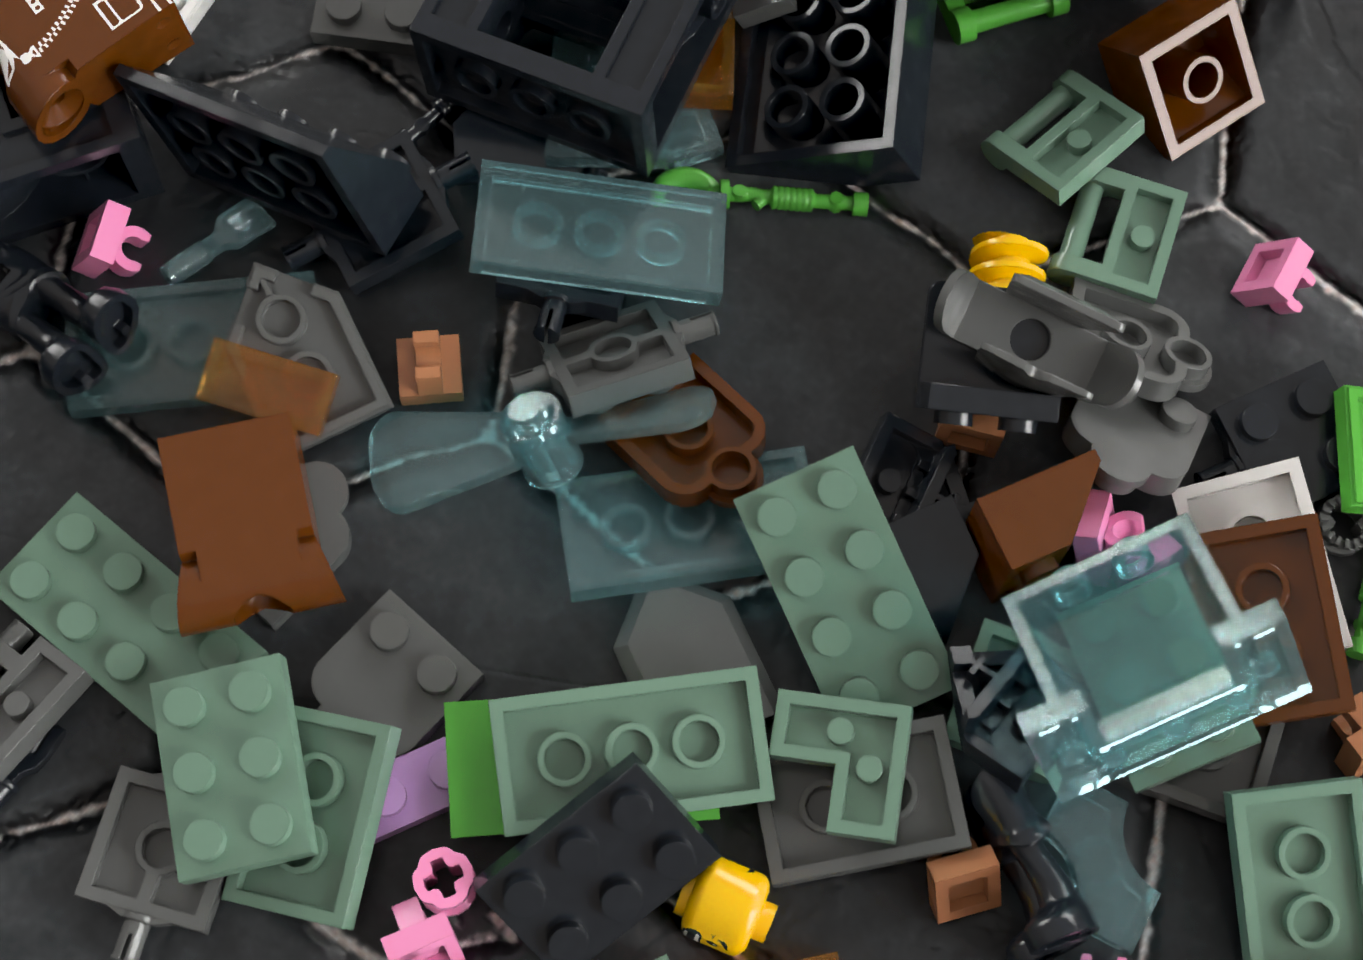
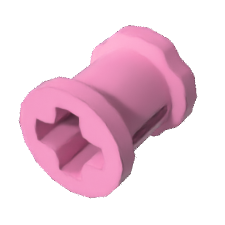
[412,847,477,917]

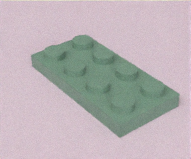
[733,446,952,707]
[0,492,269,734]
[488,665,775,837]

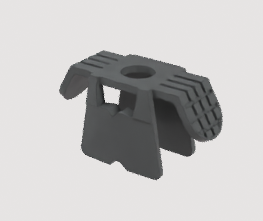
[933,268,1145,410]

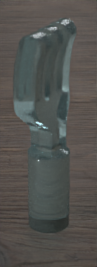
[159,199,276,287]

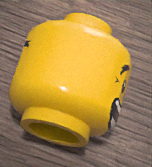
[673,856,778,956]

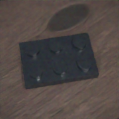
[473,752,721,960]

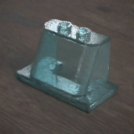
[1001,512,1313,804]

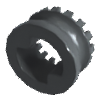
[1316,495,1363,557]

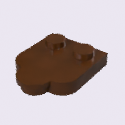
[599,352,766,508]

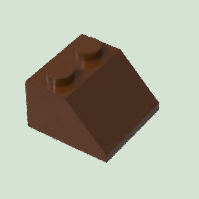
[1097,0,1265,161]
[965,449,1101,604]

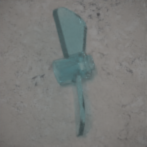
[368,386,717,514]

